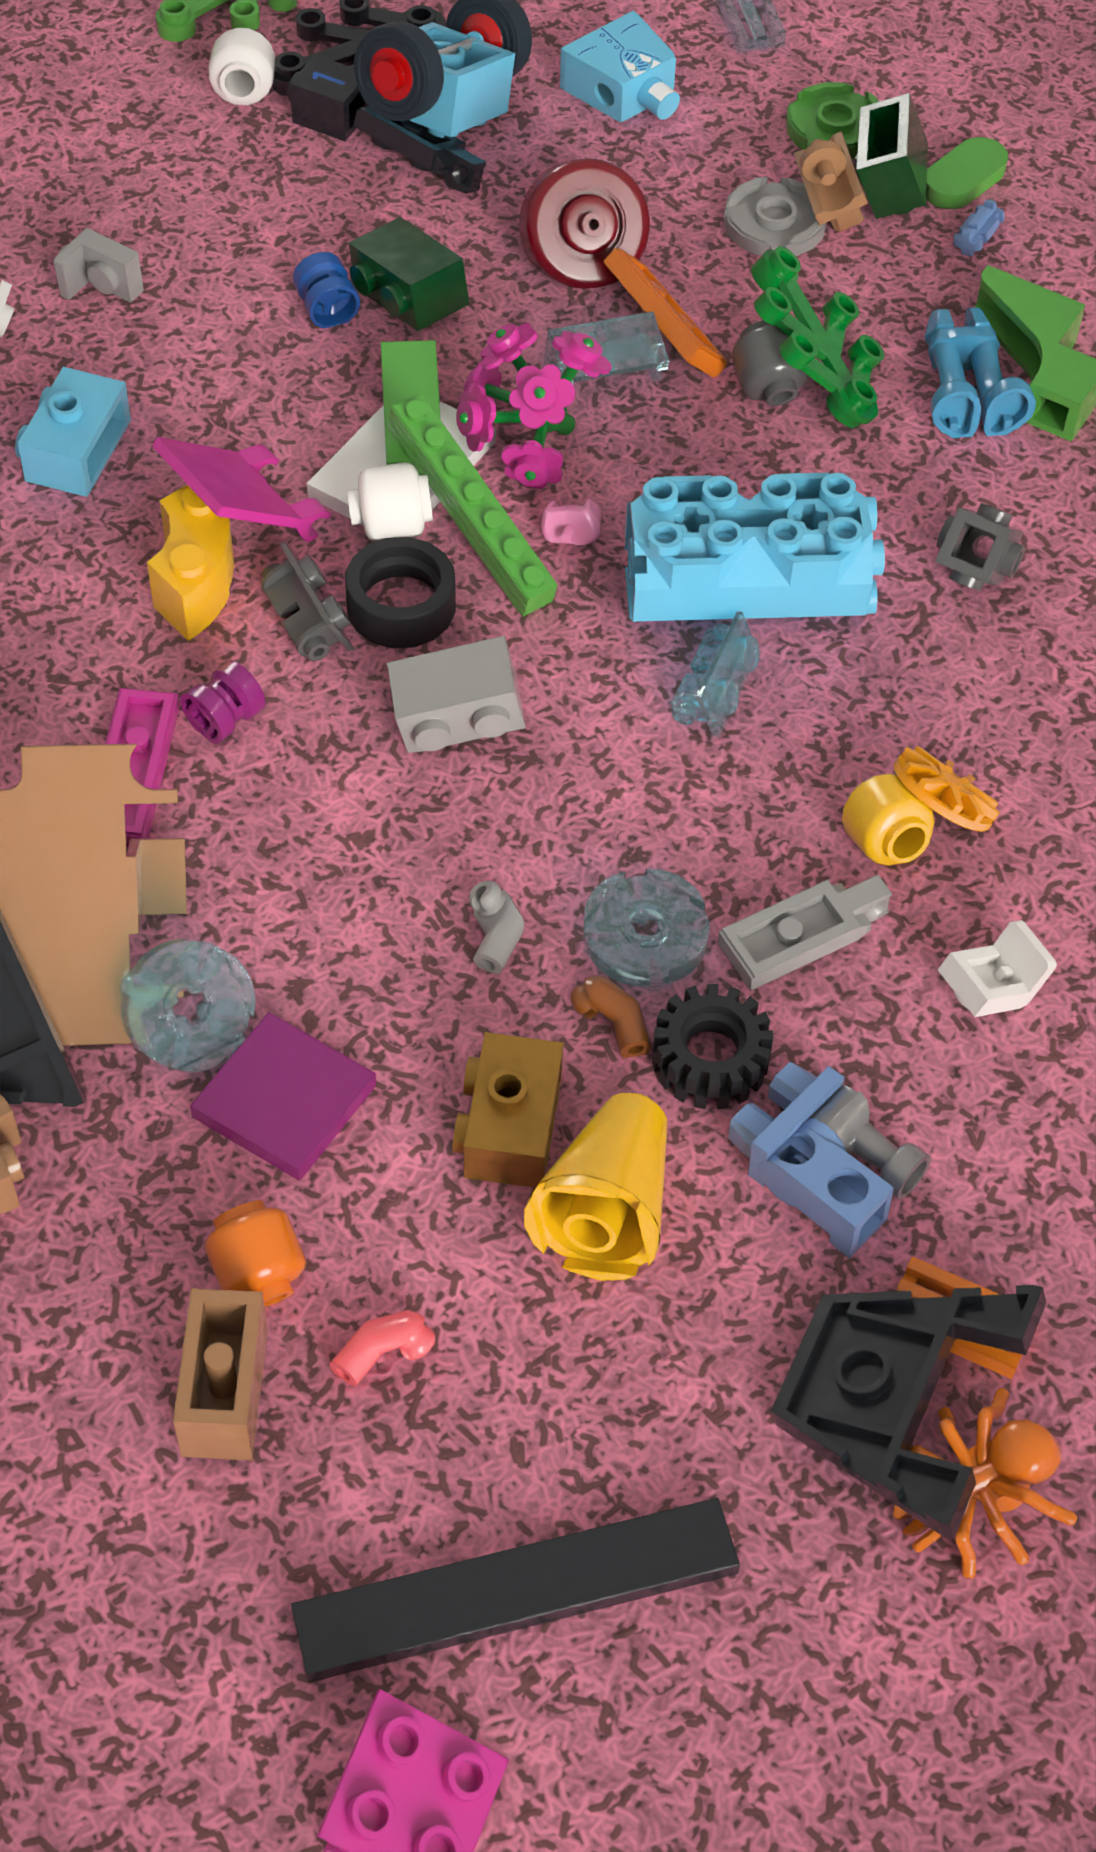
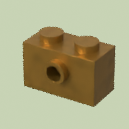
[453,1032,564,1188]

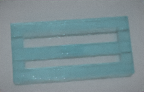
[715,0,786,53]

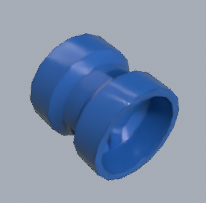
[293,252,360,329]

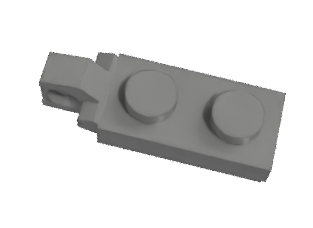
[718,875,892,991]

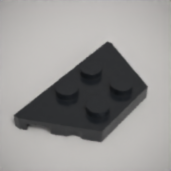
[0,910,87,1107]

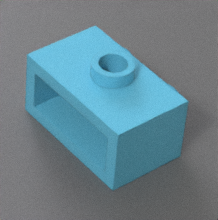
[15,367,131,497]

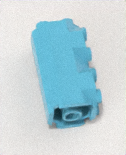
[625,473,885,622]

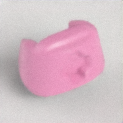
[541,499,601,545]

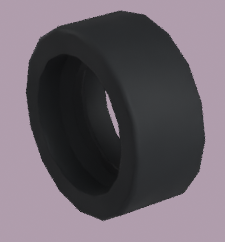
[345,537,456,648]

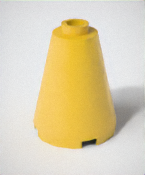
[524,1093,668,1281]

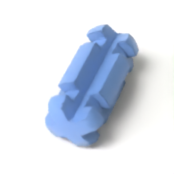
[953,199,1005,257]

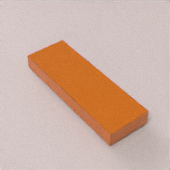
[603,248,728,378]

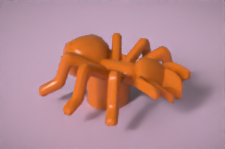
[893,1388,1078,1579]

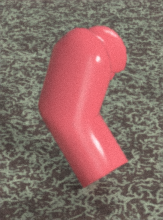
[329,1310,435,1387]

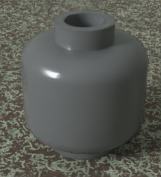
[732,320,809,406]

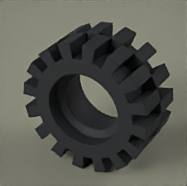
[652,984,773,1110]

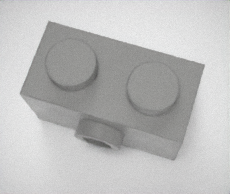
[387,635,526,753]

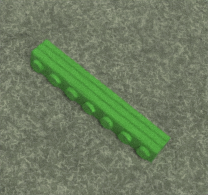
[387,393,558,617]

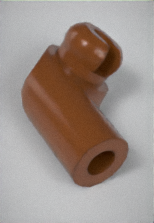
[571,975,652,1058]

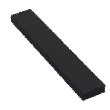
[291,1497,740,1683]

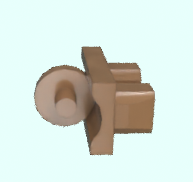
[794,131,868,232]

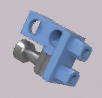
[728,1062,931,1259]

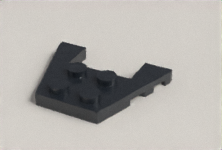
[771,1285,1047,1540]

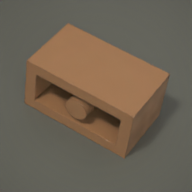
[173,1288,268,1461]

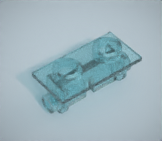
[671,611,759,738]

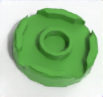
[786,82,880,159]

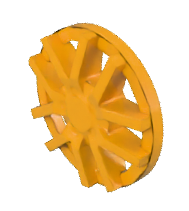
[893,746,1000,832]

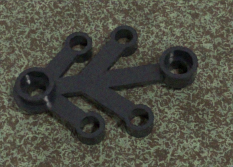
[272,0,446,96]

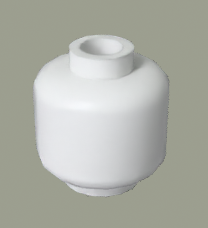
[208,28,275,105]
[347,462,433,542]

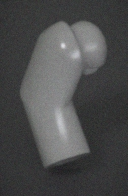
[469,881,525,975]

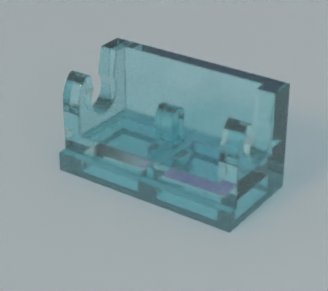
[544,311,669,384]

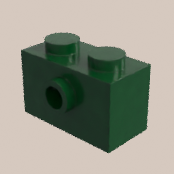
[855,93,928,219]
[348,217,469,331]

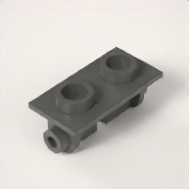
[261,541,354,661]

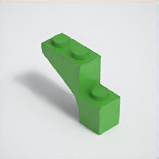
[975,265,1096,442]

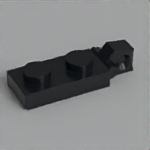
[353,106,486,194]

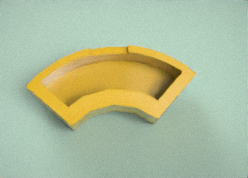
[147,485,235,641]

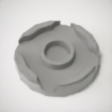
[723,177,827,256]

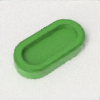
[926,137,1008,209]

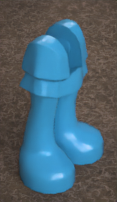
[925,307,1036,438]

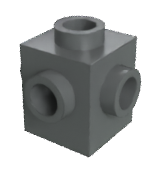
[935,502,1025,591]

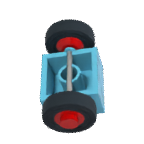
[354,0,532,138]

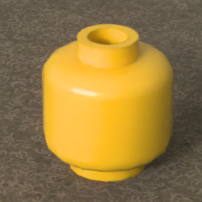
[842,773,935,866]

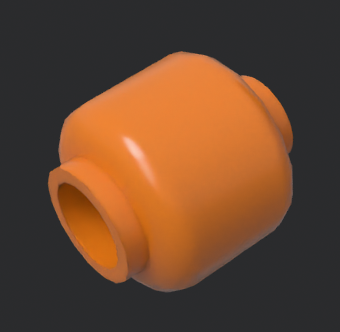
[204,1200,307,1307]

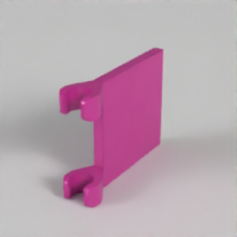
[152,437,331,542]

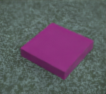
[190,1012,377,1181]

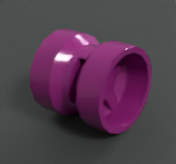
[180,660,266,744]

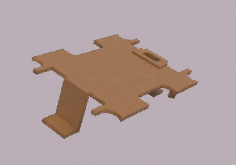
[0,743,187,1046]

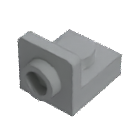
[54,228,144,303]

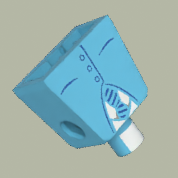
[560,11,680,122]

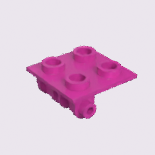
[317,1689,509,1852]

